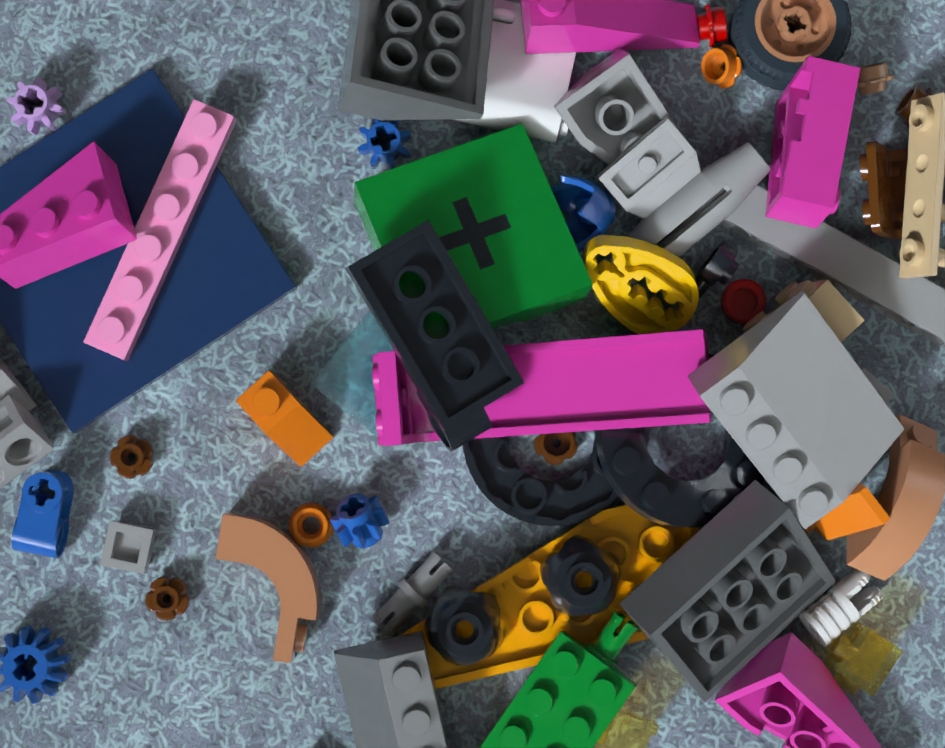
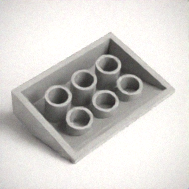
[687,291,904,529]

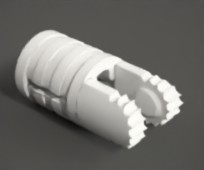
[799,569,884,647]

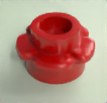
[697,3,727,48]

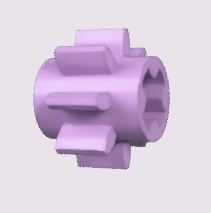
[7,77,67,136]

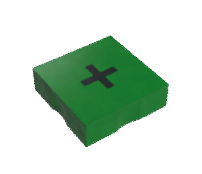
[354,123,593,339]

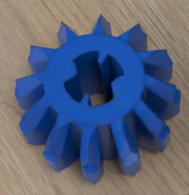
[0,625,72,704]

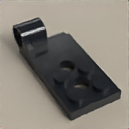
[346,220,525,452]

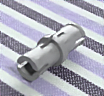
[372,550,454,635]

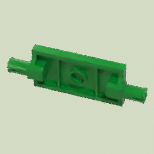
[480,610,639,748]

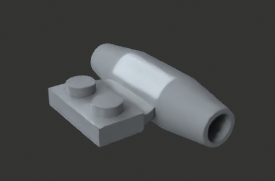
[597,116,771,285]

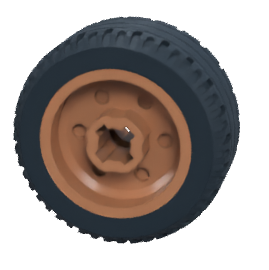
[729,0,852,91]

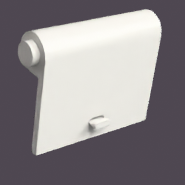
[451,0,576,143]

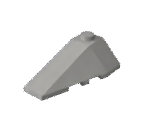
[554,49,704,170]

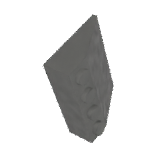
[337,0,494,120]
[620,480,836,702]

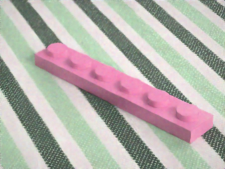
[83,99,237,361]

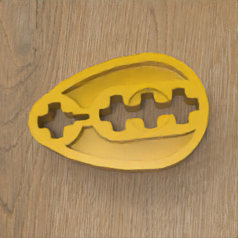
[583,235,699,334]

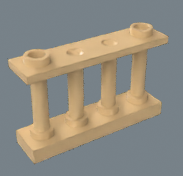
[899,93,945,279]

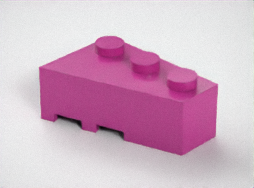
[765,56,860,229]
[0,141,137,289]

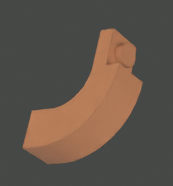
[847,414,945,581]
[215,512,321,663]

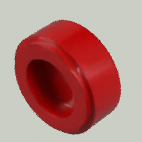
[720,279,766,324]

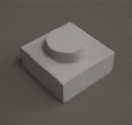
[100,520,157,574]

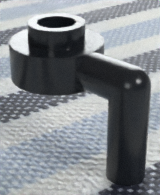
[695,241,740,301]

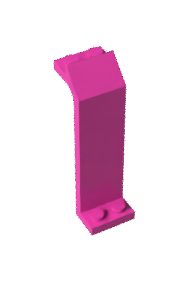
[372,329,714,446]

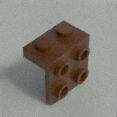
[860,141,943,241]

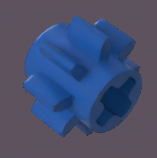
[358,119,412,169]
[330,493,390,549]

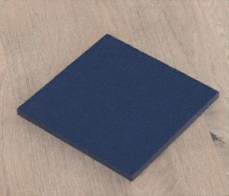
[0,69,297,433]

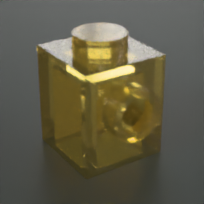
[826,621,903,696]

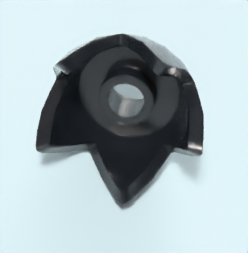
[540,535,621,616]
[423,586,503,666]

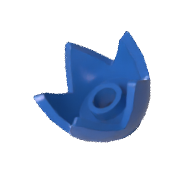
[551,175,615,252]

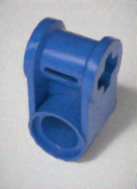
[11,470,74,559]

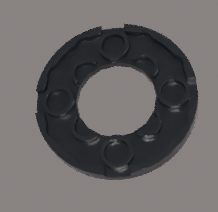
[596,353,765,528]
[463,430,618,526]

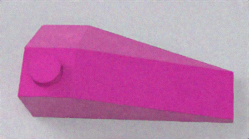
[520,0,700,54]
[715,632,882,748]

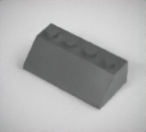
[334,631,450,748]

